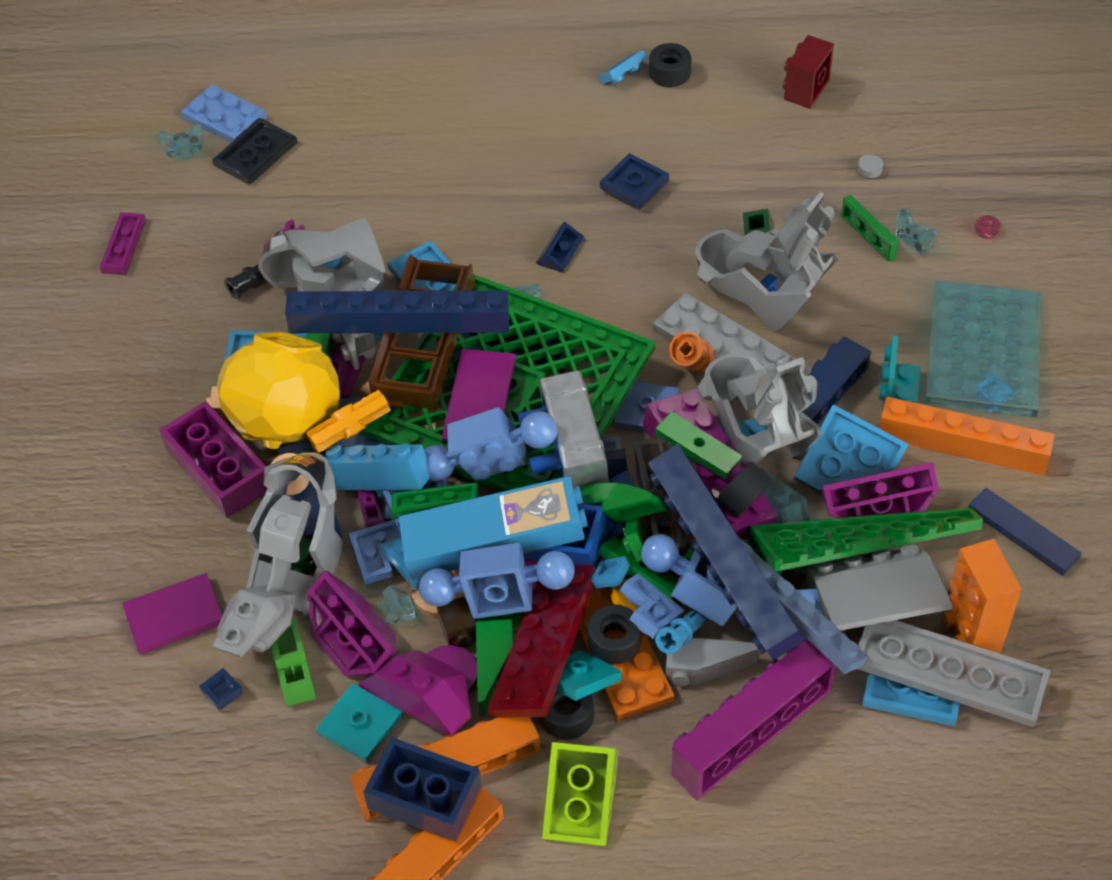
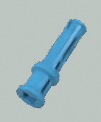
[655,609,710,654]

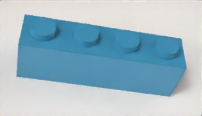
[323,444,430,490]

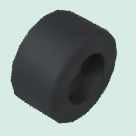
[649,43,692,87]
[717,462,772,518]
[588,605,642,664]
[540,690,595,740]

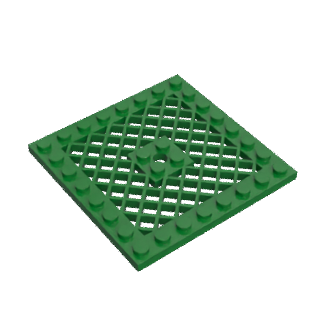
[360,274,656,492]

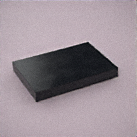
[212,118,298,185]

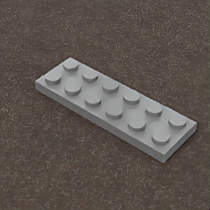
[653,292,812,376]
[857,620,1051,728]

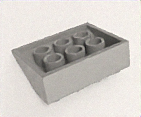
[806,545,953,630]

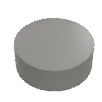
[858,155,883,178]

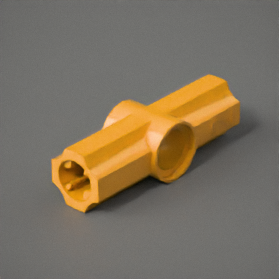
[306,390,391,453]

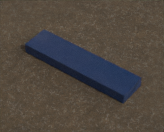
[968,488,1082,576]

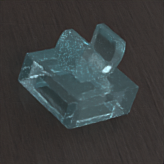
[378,585,418,625]

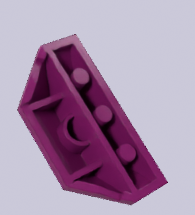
[822,462,939,518]
[306,571,397,677]
[359,650,471,737]

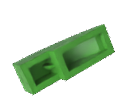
[271,616,316,707]

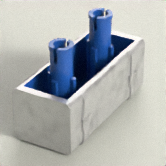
[517,371,609,487]

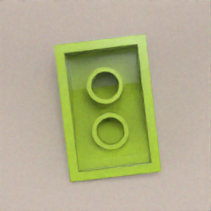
[542,742,619,846]

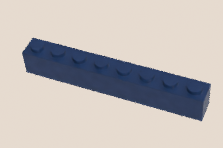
[285,290,509,334]
[648,444,805,661]

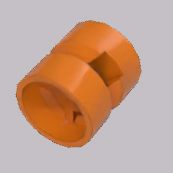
[669,332,715,373]

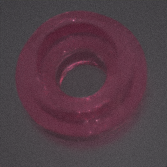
[974,215,1001,239]

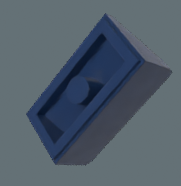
[536,221,584,273]

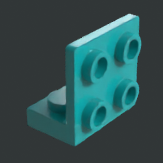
[879,336,921,408]

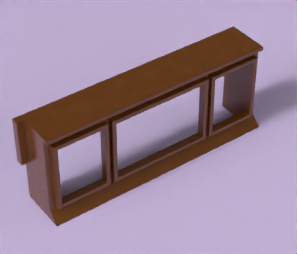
[368,254,476,410]

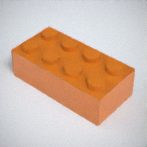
[941,539,1022,653]

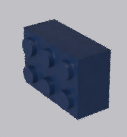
[363,737,482,842]

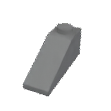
[666,638,759,686]

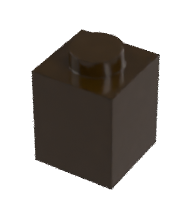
[437,596,476,647]

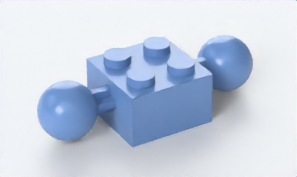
[424,407,557,481]
[641,534,755,633]
[419,543,575,619]

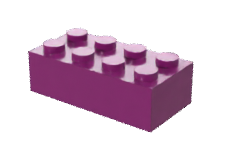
[159,401,268,518]

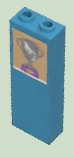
[399,476,588,580]

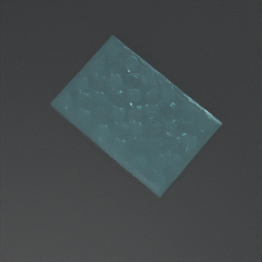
[925,280,1041,417]

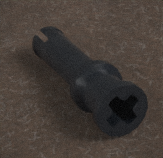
[224,264,264,299]

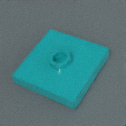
[556,650,622,701]
[316,683,403,763]

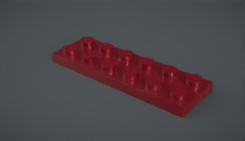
[487,565,596,718]

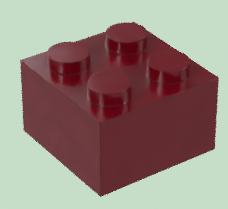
[782,35,834,109]

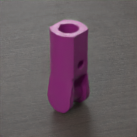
[356,490,384,528]

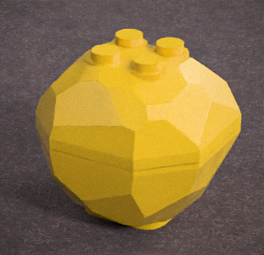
[217,332,340,449]

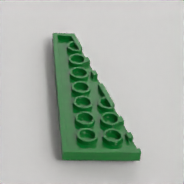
[750,508,983,571]

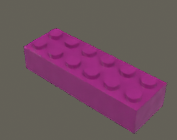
[642,388,778,540]
[671,639,836,801]

